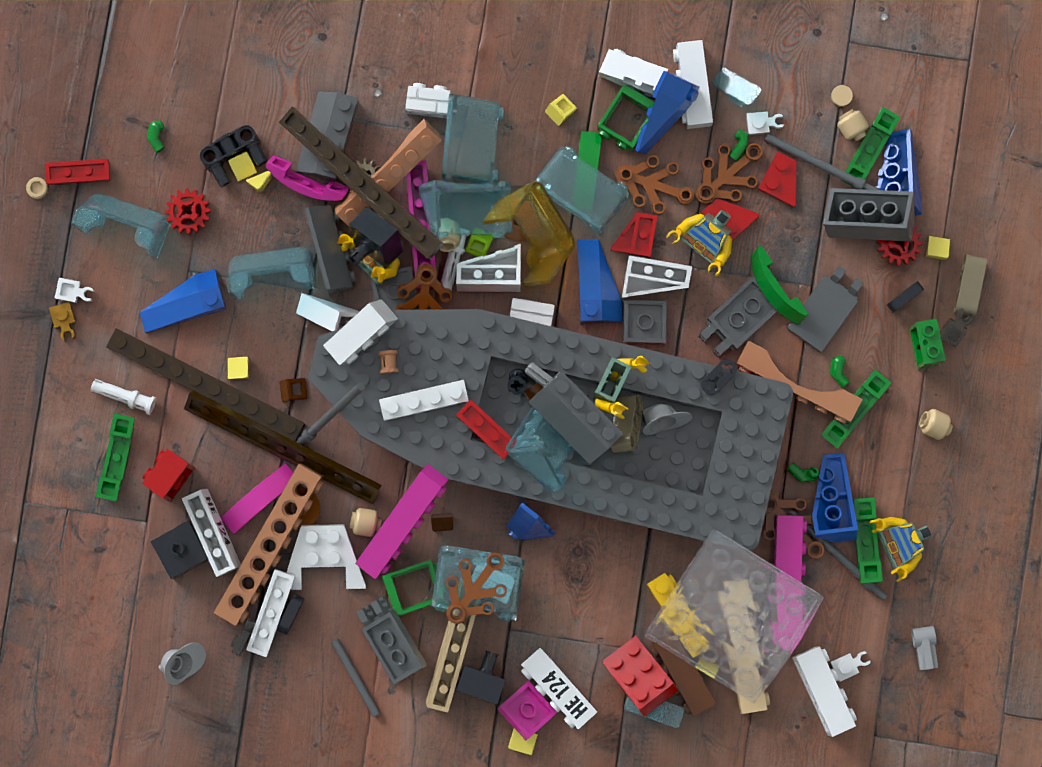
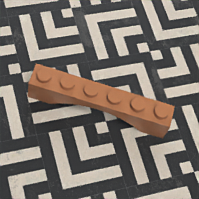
[334,119,442,227]
[737,341,863,424]

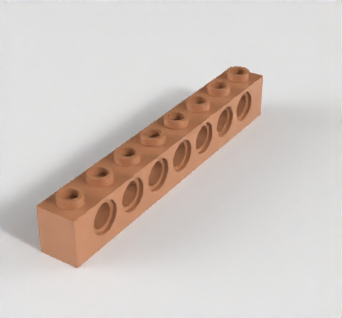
[214,464,324,626]

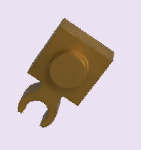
[49,302,76,341]

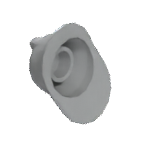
[643,403,693,435]
[158,643,206,685]

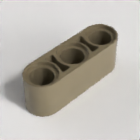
[953,254,987,318]
[611,395,643,453]

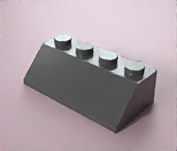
[296,91,359,182]
[823,188,915,241]
[304,205,356,296]
[528,371,623,464]

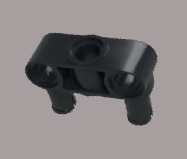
[200,125,268,188]

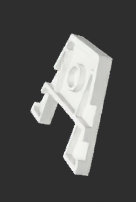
[287,524,366,590]

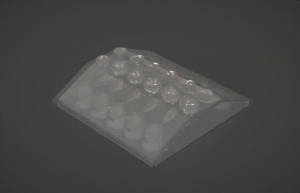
[644,529,824,703]

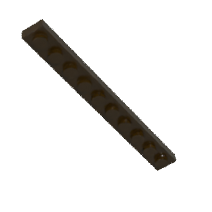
[279,106,444,260]
[106,328,305,442]
[184,390,382,504]

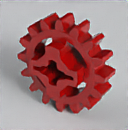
[165,188,211,235]
[876,226,923,266]

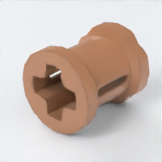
[378,350,399,374]

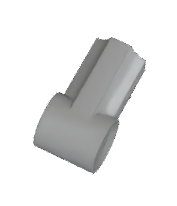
[911,626,938,670]

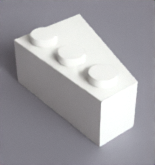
[599,49,668,100]
[456,244,521,292]
[622,255,692,298]
[323,299,398,365]

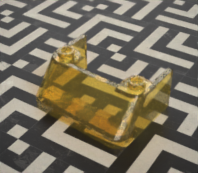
[483,182,575,287]

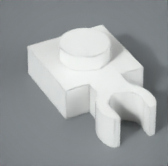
[746,111,784,135]
[55,278,94,303]
[830,651,871,682]

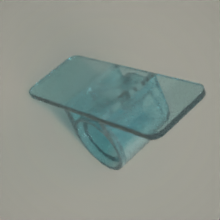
[712,68,762,107]
[624,697,685,728]

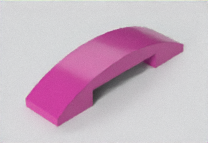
[266,155,350,201]
[221,463,293,535]

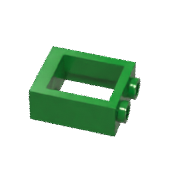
[597,84,654,151]
[909,319,946,370]
[382,560,447,616]

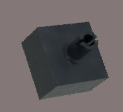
[348,207,403,268]
[150,521,209,580]
[456,650,506,704]

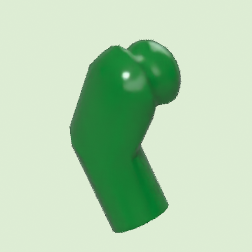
[147,120,165,153]
[729,129,749,161]
[830,355,850,388]
[786,462,819,483]

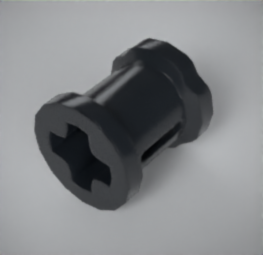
[507,369,528,395]

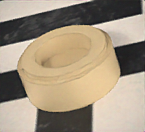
[831,85,853,107]
[26,177,48,199]

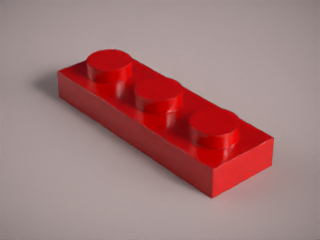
[45,159,110,185]
[456,400,518,460]

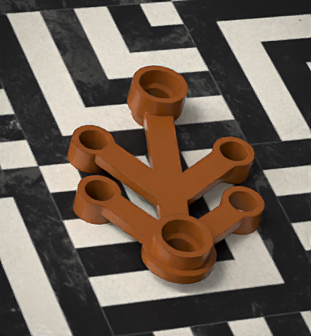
[695,143,763,204]
[615,155,694,215]
[395,264,452,310]
[763,493,824,558]
[446,552,507,624]

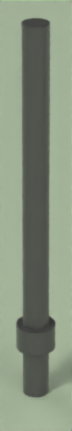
[765,133,880,190]
[296,383,365,445]
[787,509,888,601]

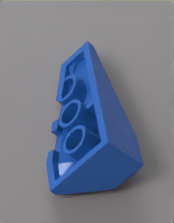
[635,71,700,154]
[876,129,922,216]
[577,239,623,324]
[140,269,227,333]
[812,453,858,543]
[506,503,556,541]

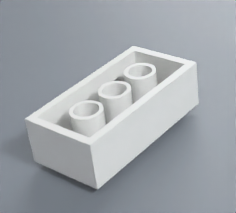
[792,646,857,737]

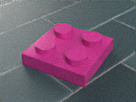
[497,681,557,741]

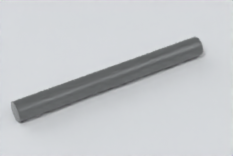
[331,639,380,717]

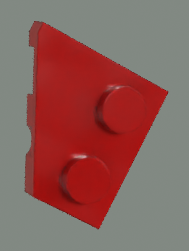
[758,151,796,208]
[701,198,760,242]
[610,212,657,258]

